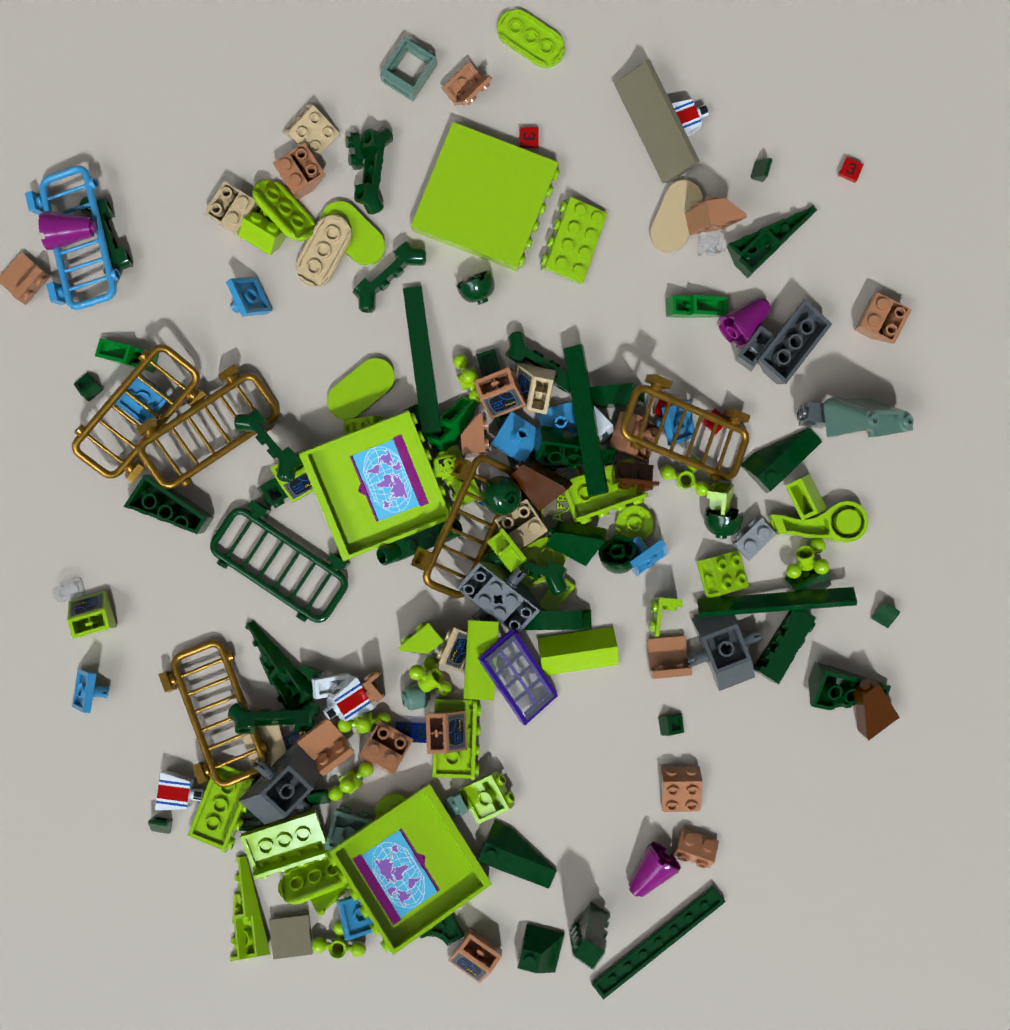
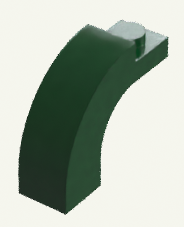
[523,609,592,630]

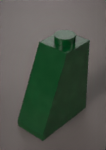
[591,383,645,408]
[546,521,607,566]

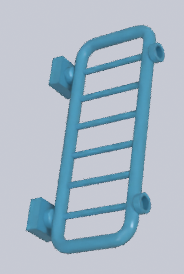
[25,165,121,310]

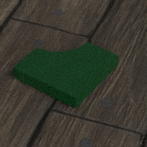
[420,913,465,946]

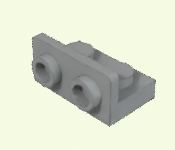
[732,517,776,561]

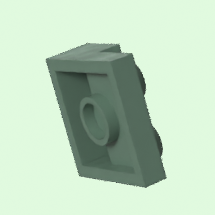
[324,806,374,850]

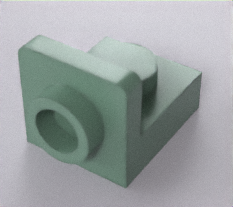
[444,791,469,817]

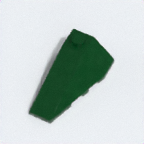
[533,425,616,471]
[741,428,822,493]
[808,662,891,710]
[478,820,557,889]

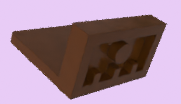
[613,461,659,492]

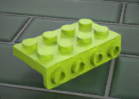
[540,197,608,285]
[564,457,648,525]
[432,699,481,780]
[187,761,257,853]
[240,809,329,879]

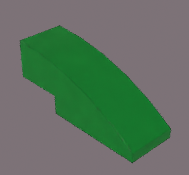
[666,295,728,318]
[95,338,159,373]
[427,396,476,452]

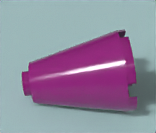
[38,211,97,250]
[718,298,771,348]
[628,842,681,897]

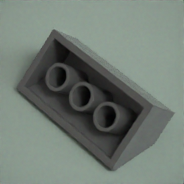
[757,299,832,384]

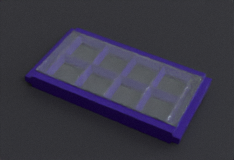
[478,629,558,725]

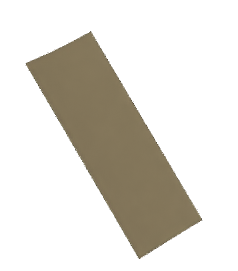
[614,60,700,183]

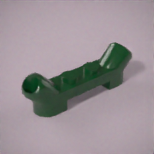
[354,127,393,215]
[79,196,133,276]
[352,241,426,313]
[505,331,571,394]
[234,408,303,482]
[376,519,463,565]
[482,550,568,595]
[228,700,320,734]

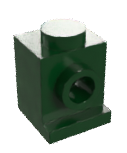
[257,477,288,508]

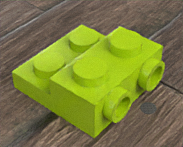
[460,770,515,824]

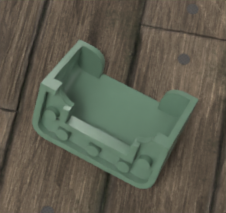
[824,397,914,438]

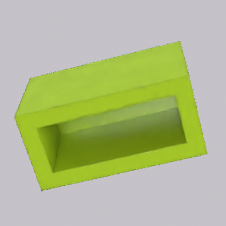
[785,473,827,520]

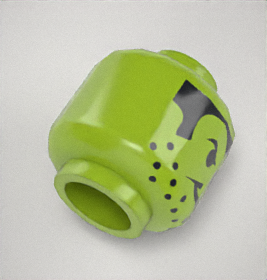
[433,451,458,480]

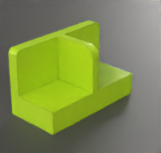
[707,482,734,516]
[487,528,526,573]

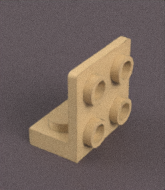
[283,104,339,159]

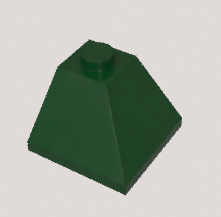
[517,924,564,973]

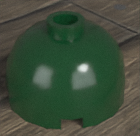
[456,270,495,305]
[482,475,522,515]
[704,507,743,539]
[598,535,638,574]

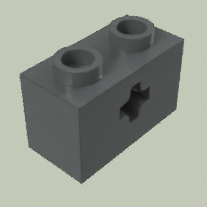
[736,326,775,371]
[797,401,826,429]

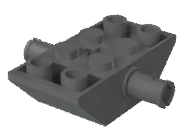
[456,561,541,634]
[686,615,763,691]
[238,742,319,824]

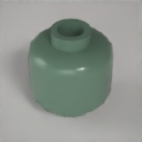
[401,684,431,710]

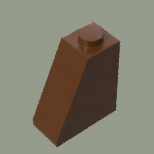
[510,459,573,511]
[854,676,900,740]

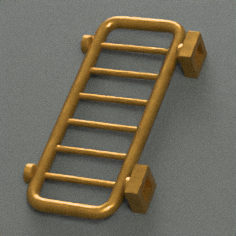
[72,344,207,483]
[136,364,280,489]
[620,374,751,482]
[410,454,515,598]
[158,639,269,788]

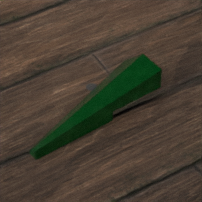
[727,206,817,278]
[245,621,313,710]

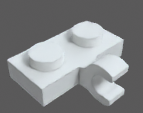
[312,672,351,707]

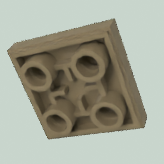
[269,913,313,959]

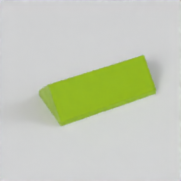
[463,620,499,701]
[537,627,619,676]

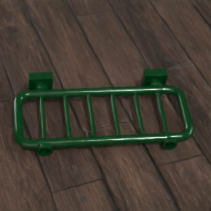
[210,500,350,623]

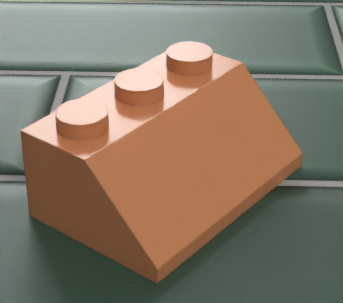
[685,196,747,236]

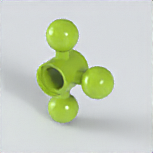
[453,354,481,404]
[660,456,710,496]
[786,538,830,579]
[409,657,452,696]
[337,711,391,733]
[328,761,374,801]
[312,919,366,959]

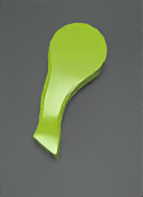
[767,501,868,543]

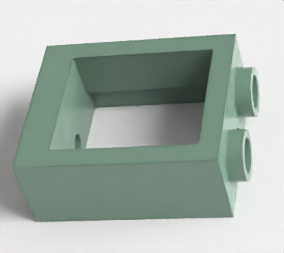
[380,38,437,101]

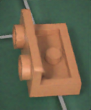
[362,671,385,703]
[673,828,719,868]

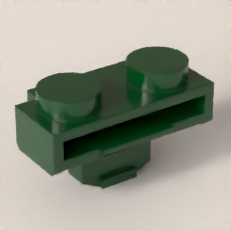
[345,132,366,170]

